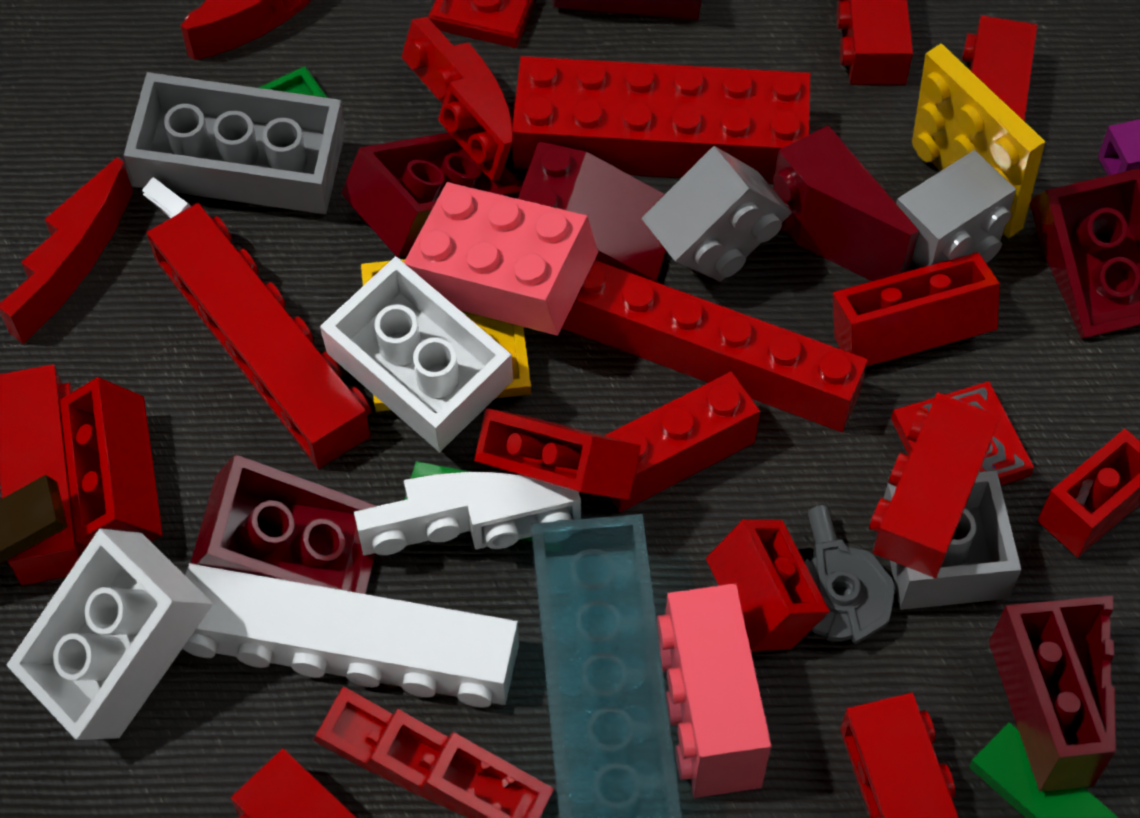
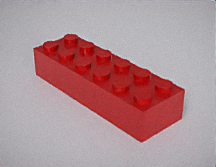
[512,56,810,184]

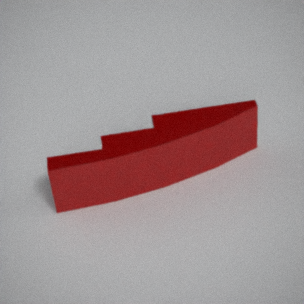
[0,157,134,344]
[312,686,554,818]

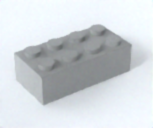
[123,72,345,214]

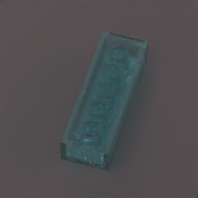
[531,514,682,818]

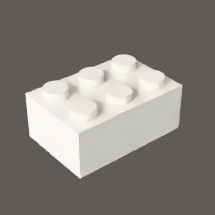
[320,256,513,453]
[6,529,214,740]

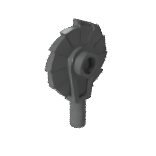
[805,505,895,644]

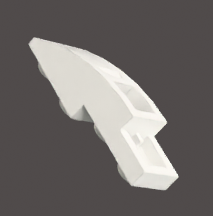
[354,472,581,556]

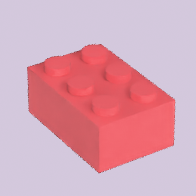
[404,182,598,336]
[655,583,771,798]

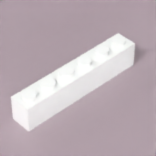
[183,563,519,707]

